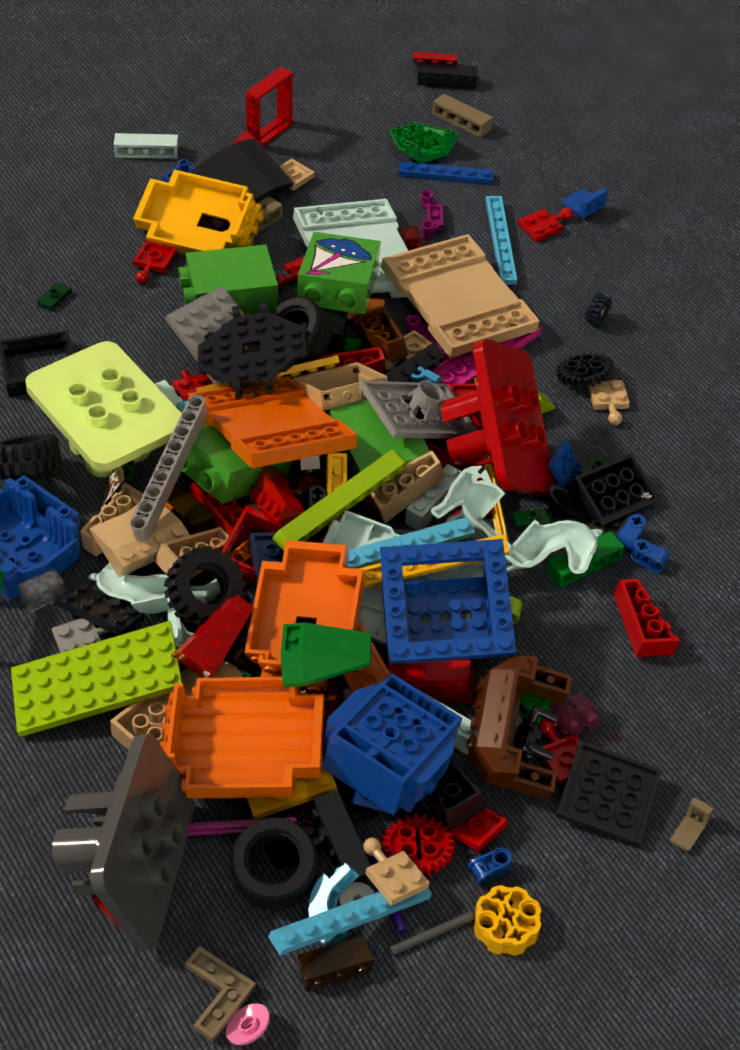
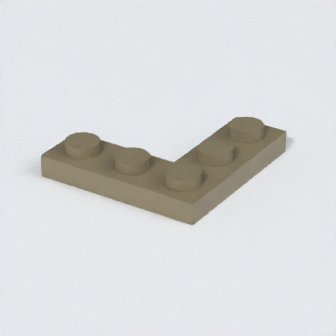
[185,946,256,1042]

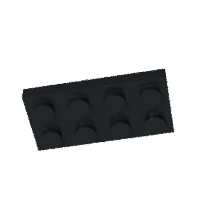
[54,582,145,635]

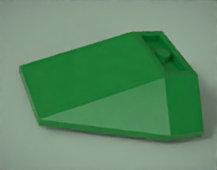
[389,122,459,163]
[281,622,371,688]

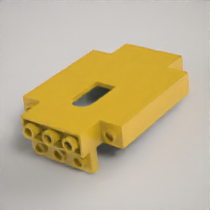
[133,170,264,255]

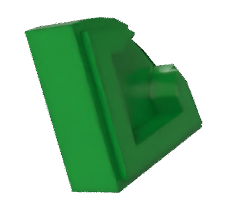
[344,337,363,352]

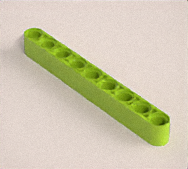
[272,449,407,551]

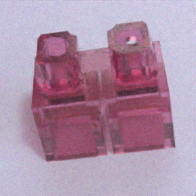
[549,692,599,736]

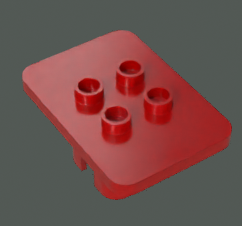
[441,339,555,496]

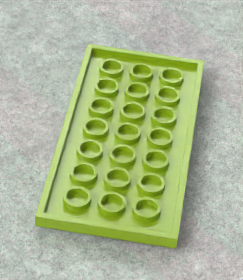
[11,621,183,737]

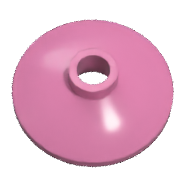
[226,1004,270,1045]

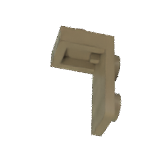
[670,798,713,852]

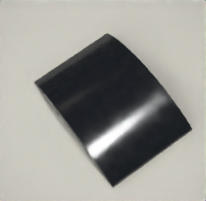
[189,139,294,231]

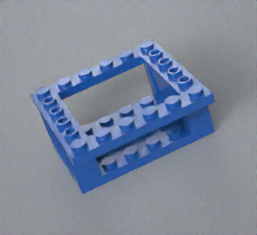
[380,539,516,664]

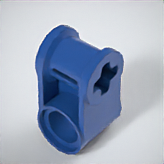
[617,514,646,551]
[630,539,670,573]
[468,848,512,886]

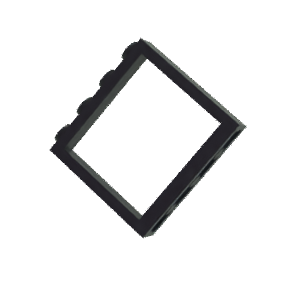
[0,330,74,397]

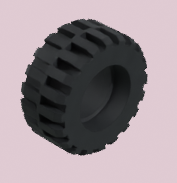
[0,434,62,480]
[164,546,247,627]

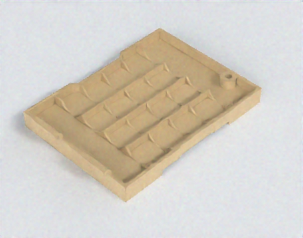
[381,234,540,358]

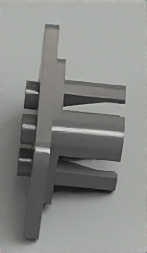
[52,734,195,950]

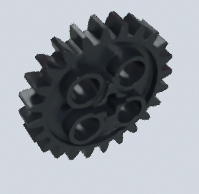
[556,352,614,388]

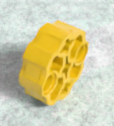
[474,885,541,956]

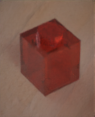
[401,225,421,251]

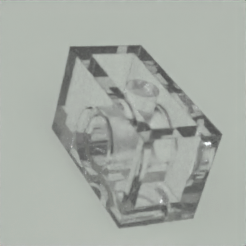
[18,569,65,613]

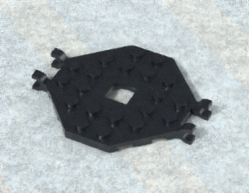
[198,301,307,399]

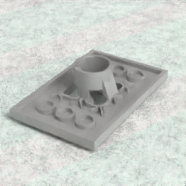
[165,286,260,384]
[359,380,478,439]

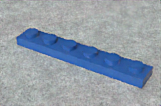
[399,162,494,185]

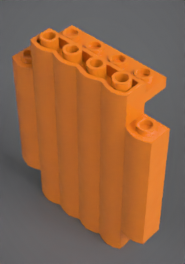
[160,677,325,798]

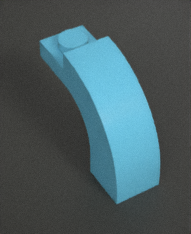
[309,863,359,946]

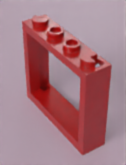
[246,67,293,147]
[222,505,285,585]

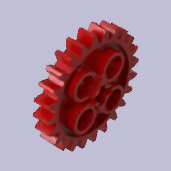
[382,814,454,877]

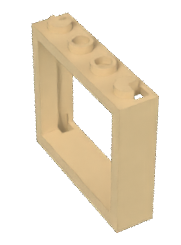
[293,362,387,410]

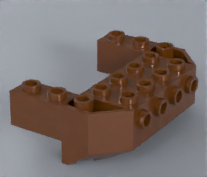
[466,656,572,800]

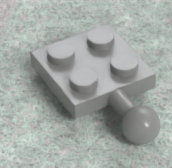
[51,618,115,653]

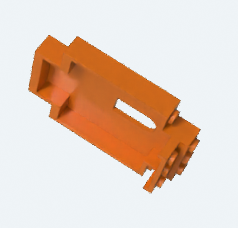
[244,540,366,693]

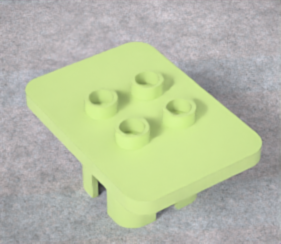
[26,341,182,477]

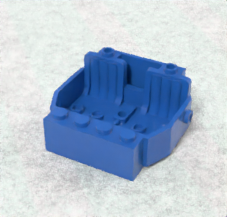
[0,475,82,601]
[322,673,462,815]

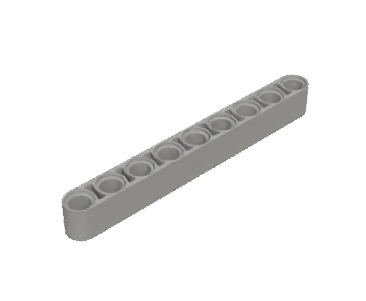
[130,395,208,541]

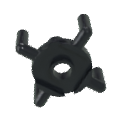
[513,707,558,762]

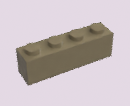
[432,93,493,138]

